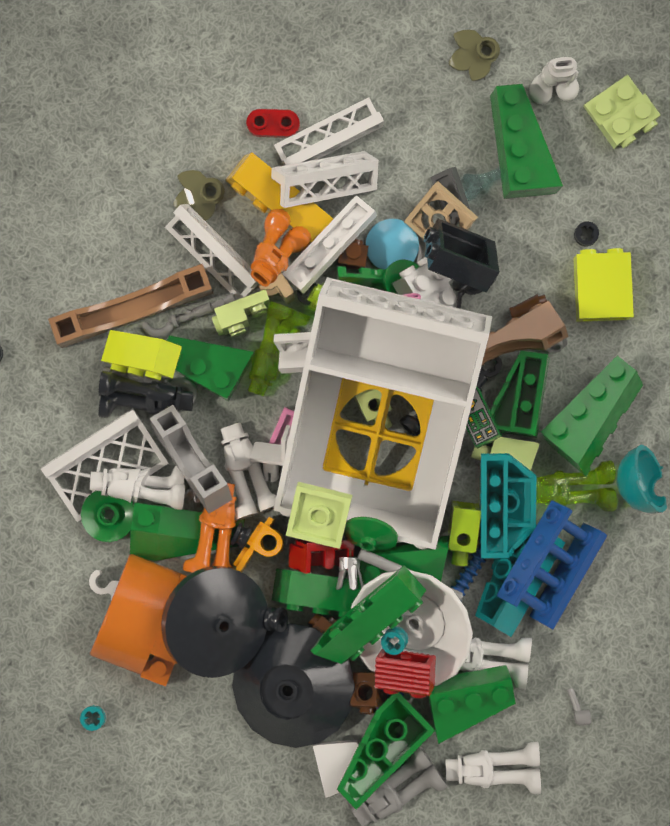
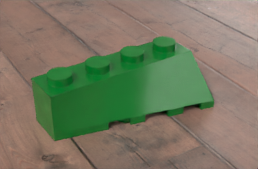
[311,565,426,664]

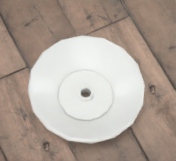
[351,570,473,686]

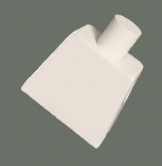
[313,740,358,797]

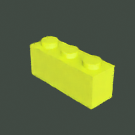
[101,330,182,381]

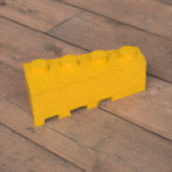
[225,152,333,245]

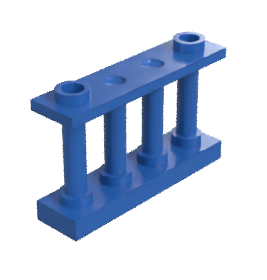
[496,500,608,630]

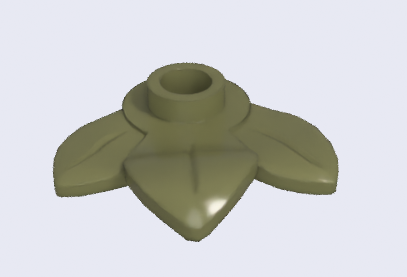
[449,30,500,81]
[173,170,225,221]

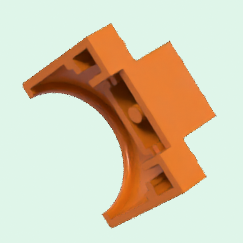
[90,554,187,687]

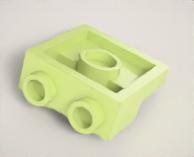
[583,75,660,149]
[212,289,271,337]

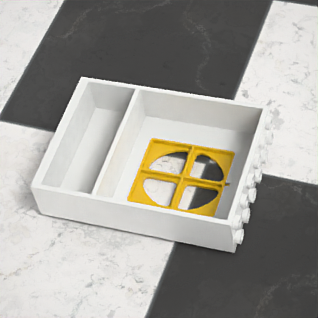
[274,277,492,550]

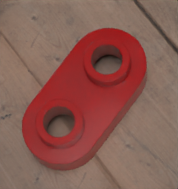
[246,109,300,138]

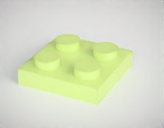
[286,482,353,549]

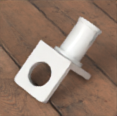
[250,425,291,482]

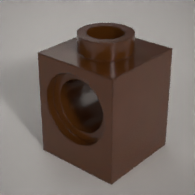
[350,672,387,715]

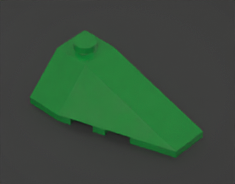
[130,503,245,561]

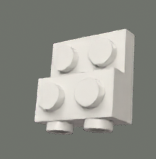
[393,257,457,308]

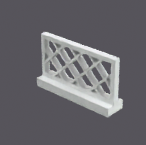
[41,408,169,522]

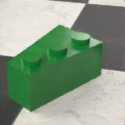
[166,335,255,402]
[490,350,550,438]
[357,536,449,583]
[272,568,367,617]
[428,665,516,744]

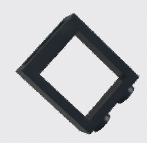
[424,218,500,293]

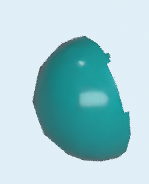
[616,444,667,514]

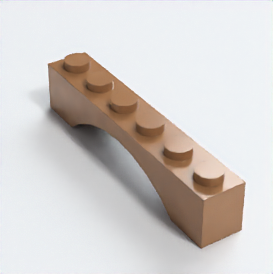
[48,263,214,348]
[481,300,569,366]

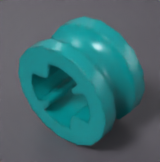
[381,626,408,655]
[80,705,106,731]

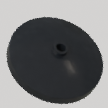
[161,566,268,678]

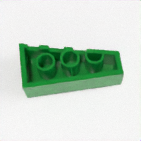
[490,84,563,199]
[541,355,643,477]

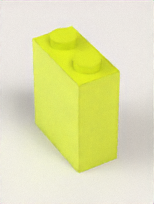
[573,248,634,322]

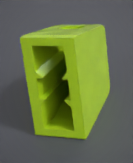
[448,501,481,566]

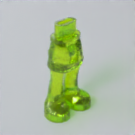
[248,301,311,397]
[536,460,618,512]

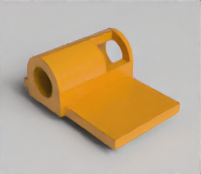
[233,517,284,572]

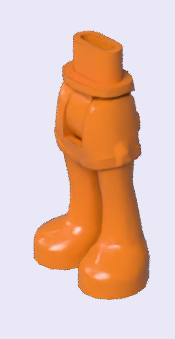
[251,209,311,287]
[183,483,237,573]

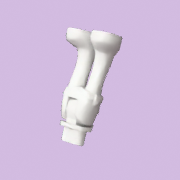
[529,57,579,105]
[220,423,277,521]
[460,637,532,690]
[445,742,541,794]

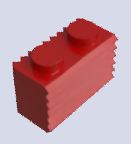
[375,648,436,698]

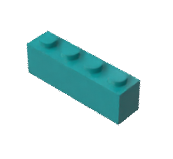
[475,524,566,637]

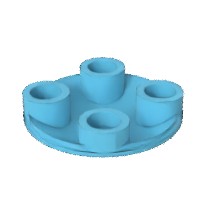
[366,219,419,269]

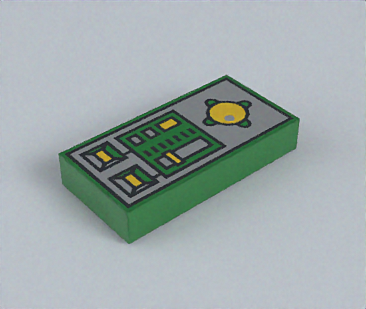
[466,387,502,449]

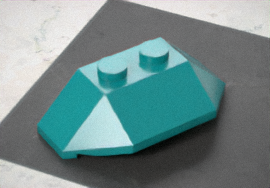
[480,453,537,558]

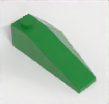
[337,693,435,810]

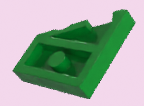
[337,266,386,291]

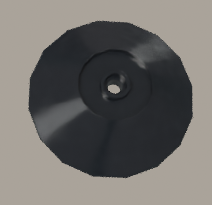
[232,623,355,748]

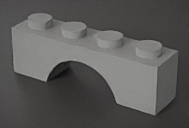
[149,405,233,513]

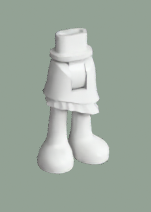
[89,466,185,510]

